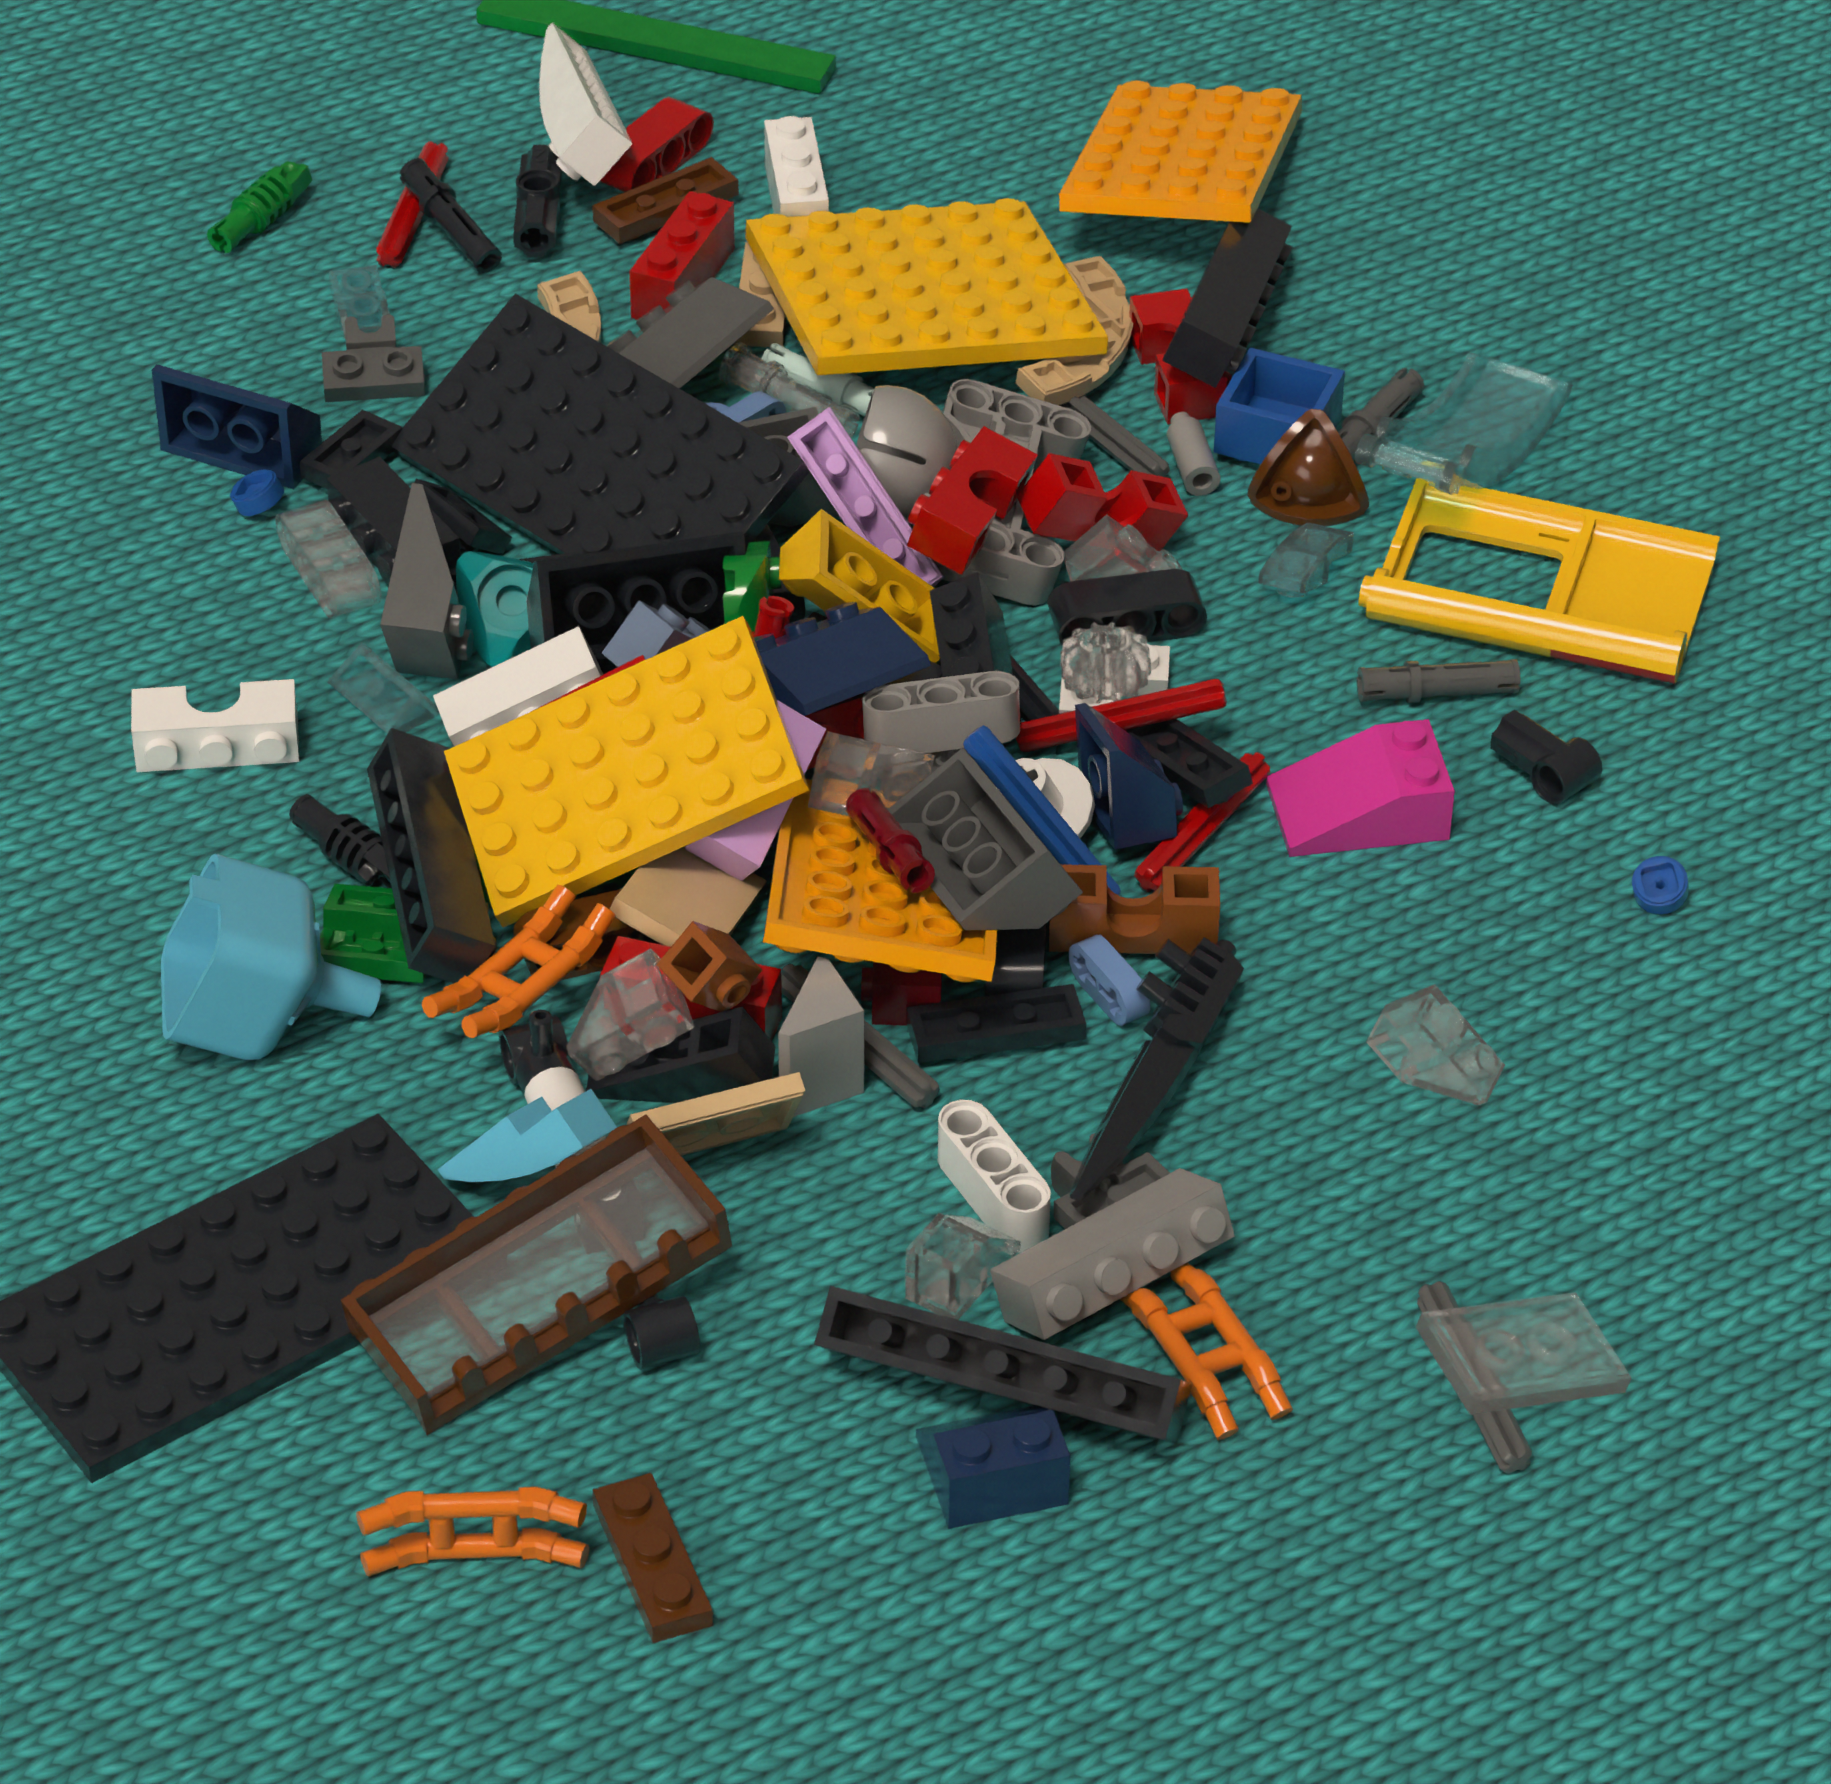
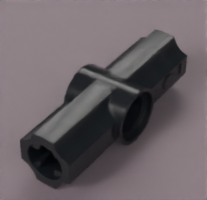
[513,145,562,258]

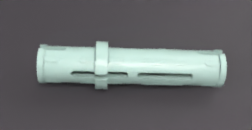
[761,343,875,417]

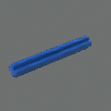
[963,725,1121,895]

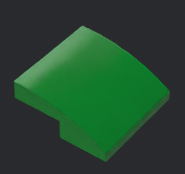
[320,884,426,983]

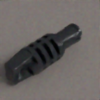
[289,794,392,888]

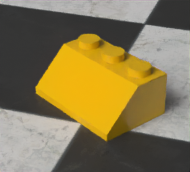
[779,509,940,663]

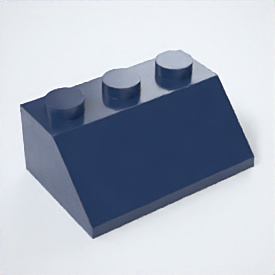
[152,364,322,489]
[754,602,931,716]

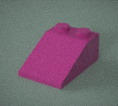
[1266,719,1455,857]

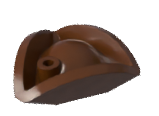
[1248,409,1369,527]

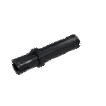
[399,158,502,274]

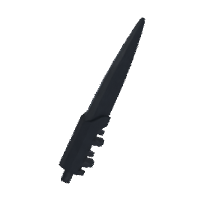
[1070,937,1244,1201]

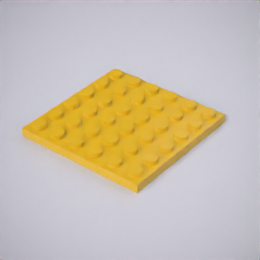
[745,198,1108,376]

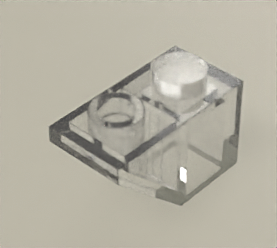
[1064,515,1182,581]
[808,732,935,816]
[567,948,695,1081]
[1366,984,1505,1106]
[905,1212,1021,1320]

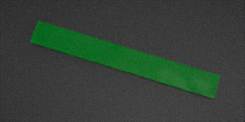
[476,0,836,94]

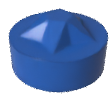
[230,469,284,516]
[1632,856,1689,914]

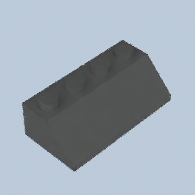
[607,277,774,389]
[888,748,1083,930]

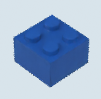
[1214,347,1345,464]

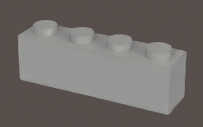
[990,1168,1235,1340]

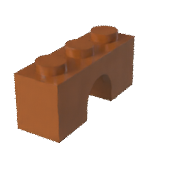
[1048,864,1220,954]

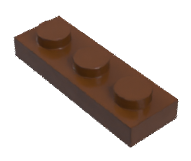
[592,157,739,244]
[592,1473,713,1643]

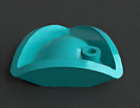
[456,551,534,667]

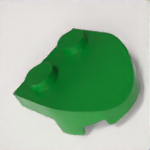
[723,541,782,632]

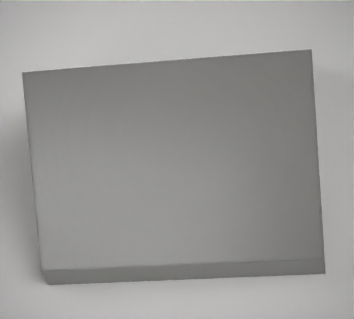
[778,956,864,1117]

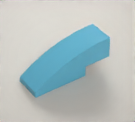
[437,1089,617,1182]

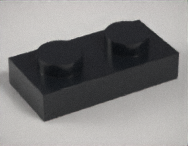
[300,409,403,489]
[414,479,512,555]

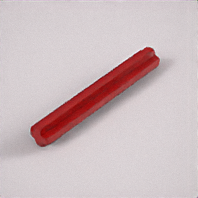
[376,141,449,268]
[1016,679,1227,752]
[1134,752,1270,892]

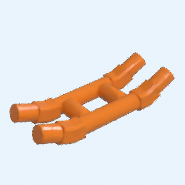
[422,884,616,1038]
[1120,1262,1293,1440]
[356,1487,589,1577]

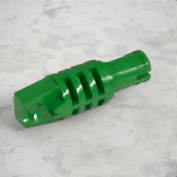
[207,161,312,253]

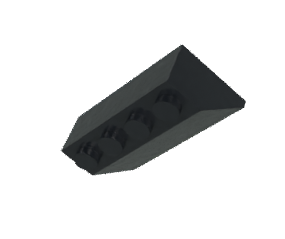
[526,532,746,660]

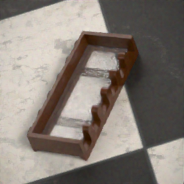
[340,1114,732,1435]

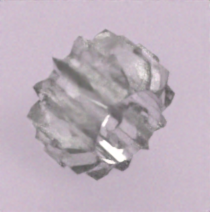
[1060,622,1151,704]

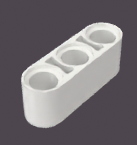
[938,1100,1051,1253]

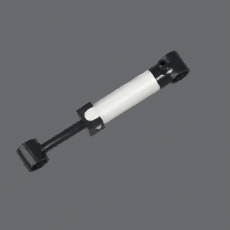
[499,1009,700,1370]

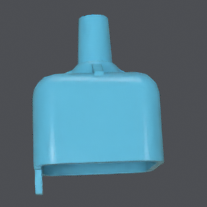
[161,853,381,1060]

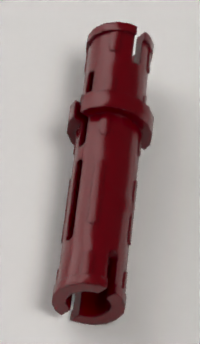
[845,788,935,893]

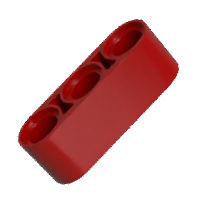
[600,97,714,192]

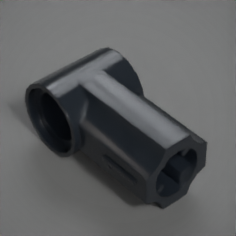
[1490,710,1603,804]

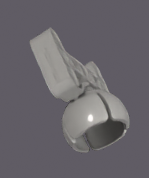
[857,379,1091,605]

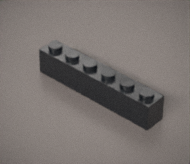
[1162,208,1293,388]
[367,728,497,983]
[814,1286,1192,1444]

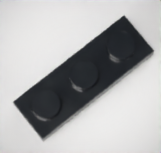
[1125,719,1253,808]
[906,984,1086,1063]

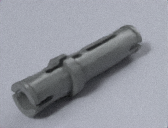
[1338,368,1424,461]
[1357,659,1520,703]

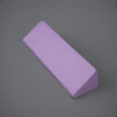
[787,407,944,587]

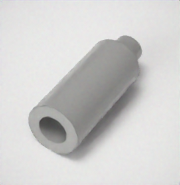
[1167,412,1220,496]

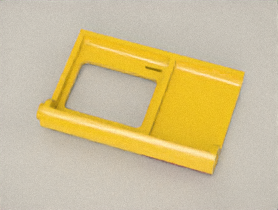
[1358,474,1720,684]

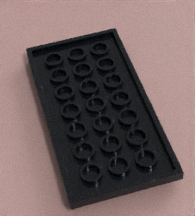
[391,293,810,554]
[0,1113,508,1483]

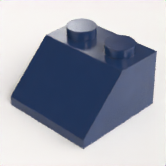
[1075,703,1183,849]
[916,1405,1071,1529]

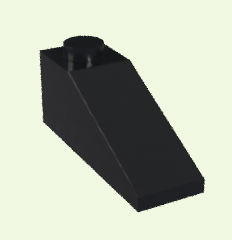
[586,1006,775,1103]

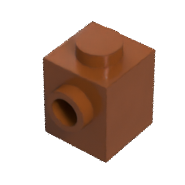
[657,921,762,1012]

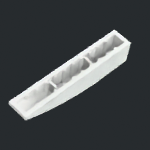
[539,23,633,186]

